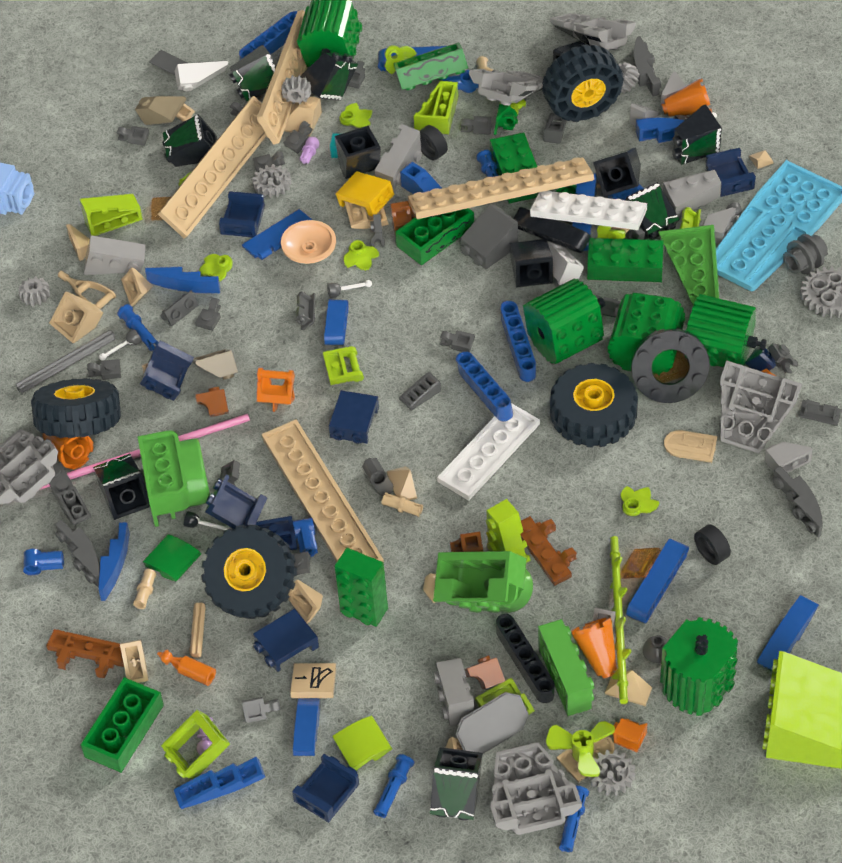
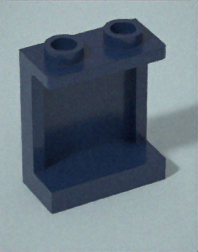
[705,148,756,197]
[219,191,265,238]
[140,340,194,401]
[329,390,379,444]
[205,474,267,529]
[253,609,319,672]
[292,754,359,823]

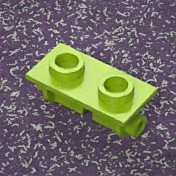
[680,207,701,229]

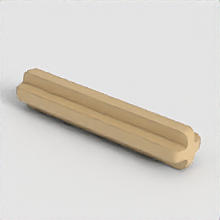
[190,602,206,658]

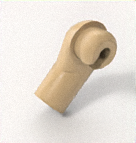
[476,56,493,72]
[423,573,436,603]

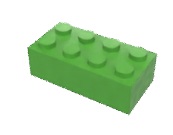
[538,619,594,716]

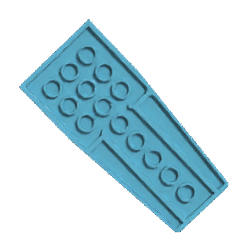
[716,160,842,291]

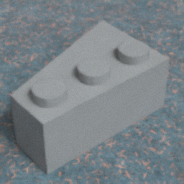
[375,124,422,190]
[663,170,721,220]
[84,235,145,275]
[433,658,474,726]

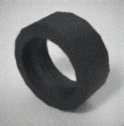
[419,125,448,161]
[694,524,731,565]

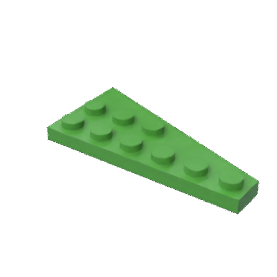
[658,225,720,306]

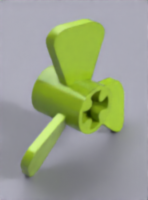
[546,721,615,777]

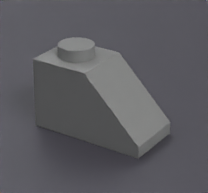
[700,207,736,244]
[765,442,813,473]

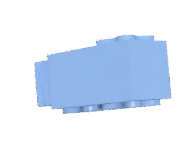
[0,163,35,215]

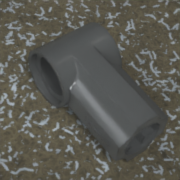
[362,458,394,496]

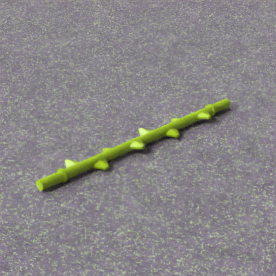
[610,536,631,704]

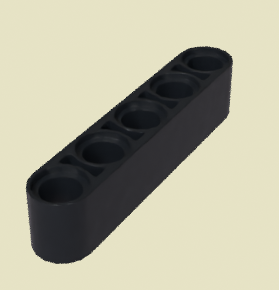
[513,207,591,253]
[496,614,555,703]

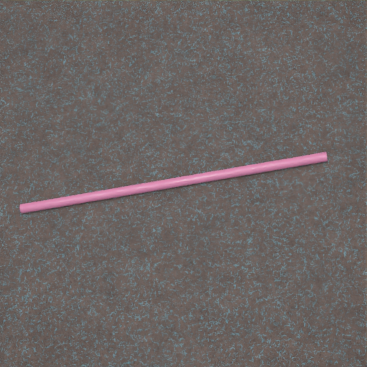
[40,414,250,490]

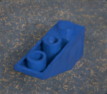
[400,162,442,194]

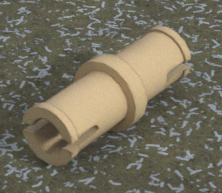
[382,493,423,517]
[133,569,156,609]

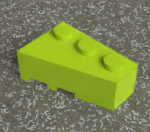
[413,81,458,135]
[80,194,143,236]
[486,499,531,563]

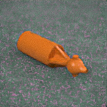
[157,650,216,686]

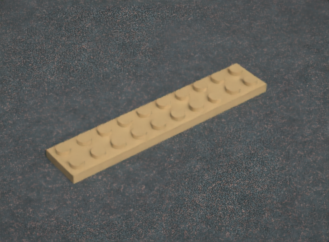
[257,10,307,145]
[158,96,266,239]
[408,158,594,219]
[261,419,384,562]

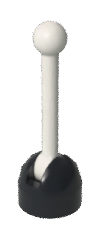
[184,511,232,530]

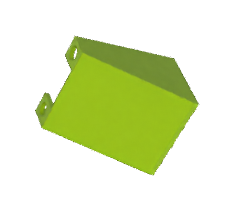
[762,651,842,769]

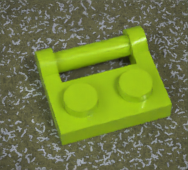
[323,346,364,385]

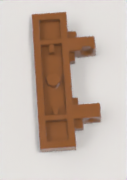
[520,516,577,586]
[47,629,124,679]

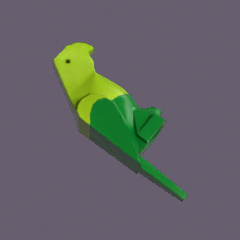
[494,99,526,135]

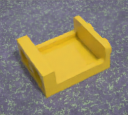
[336,171,395,217]

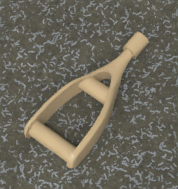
[58,271,116,309]

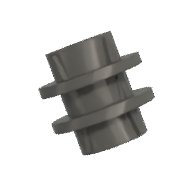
[783,234,828,275]

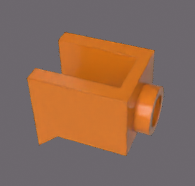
[613,718,648,752]

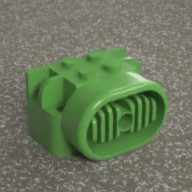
[137,430,210,527]
[433,551,533,613]

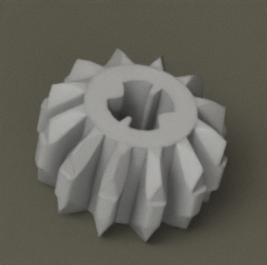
[619,62,640,93]
[281,75,311,104]
[19,276,50,307]

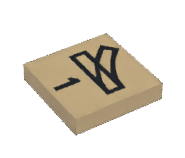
[291,663,336,698]

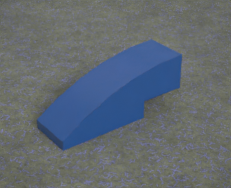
[635,118,685,143]

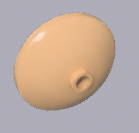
[281,220,336,264]

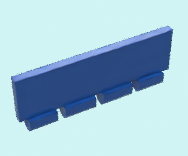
[242,209,312,260]

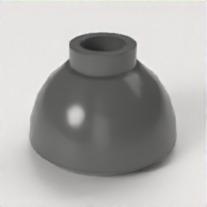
[643,635,668,663]

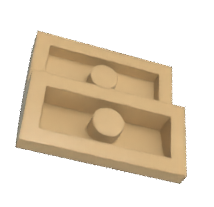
[344,201,389,229]

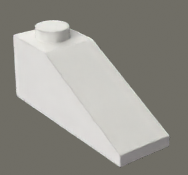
[175,61,228,92]
[548,242,584,285]

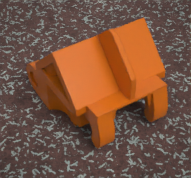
[257,368,295,412]

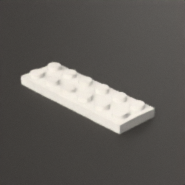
[530,190,647,230]
[437,403,540,501]

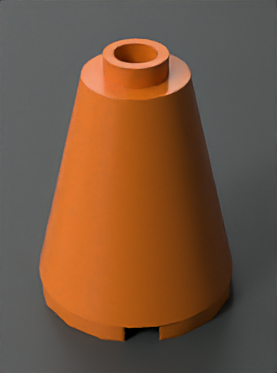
[661,78,712,117]
[42,433,93,470]
[571,617,617,679]

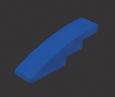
[145,267,220,293]
[99,522,130,601]
[757,595,819,671]
[293,698,321,756]
[174,757,266,809]

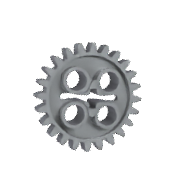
[800,266,842,318]

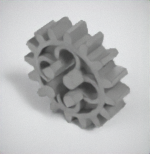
[252,164,292,198]
[588,750,635,796]

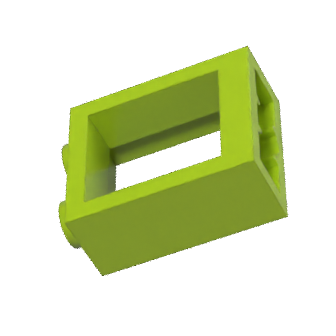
[161,710,230,780]

